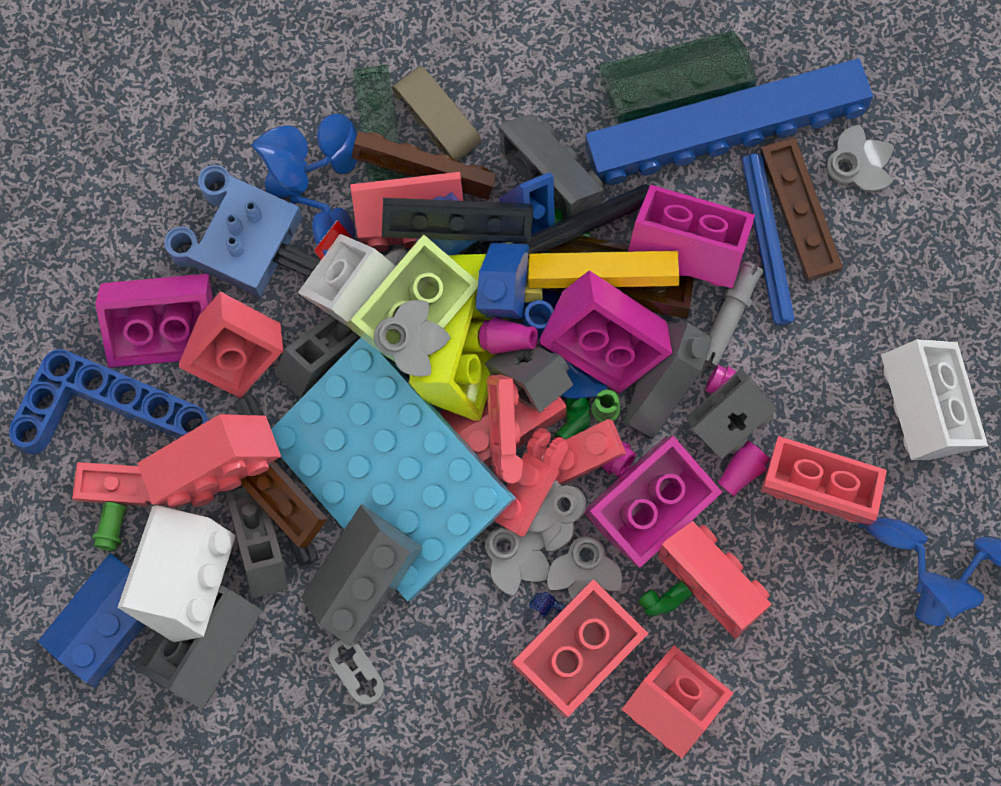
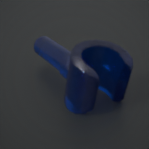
[529,592,566,617]

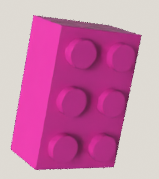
[628,185,755,289]

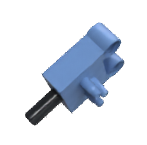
[164,165,321,298]

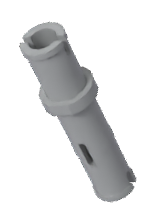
[705,261,763,368]

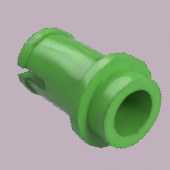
[591,389,621,423]
[92,502,127,551]

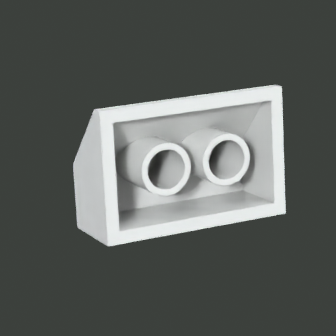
[881,339,988,460]
[117,505,236,642]

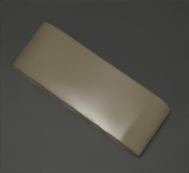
[392,66,482,162]

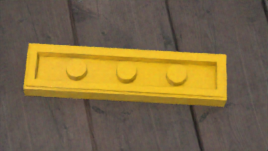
[529,251,679,289]

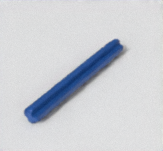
[742,154,794,326]

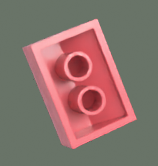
[350,172,463,252]
[439,396,567,467]
[761,436,887,525]
[658,521,772,640]

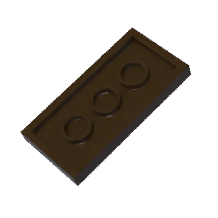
[543,235,694,319]

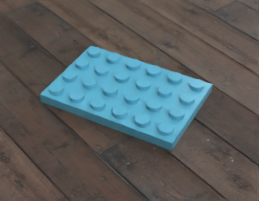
[271,338,516,601]

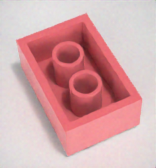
[137,414,281,508]
[510,579,649,718]

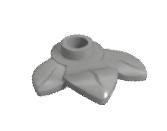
[827,125,894,192]
[374,300,450,377]
[528,480,586,551]
[485,527,550,596]
[547,536,622,599]

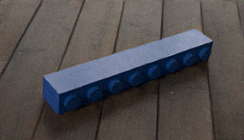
[585,58,873,185]

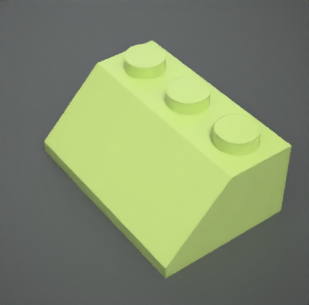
[346,235,478,362]

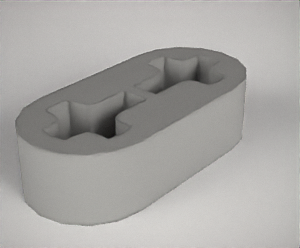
[329,640,385,706]

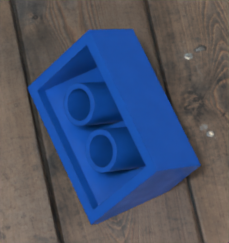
[37,553,145,687]

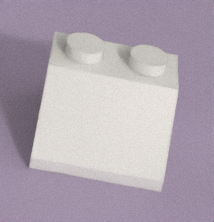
[298,234,395,326]

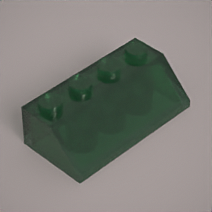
[598,30,757,125]

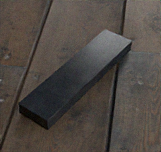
[381,198,533,243]

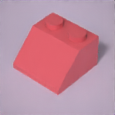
[179,292,283,398]
[621,645,734,759]

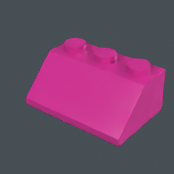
[540,270,673,394]
[95,273,213,368]
[584,436,723,568]

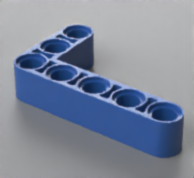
[9,349,210,455]

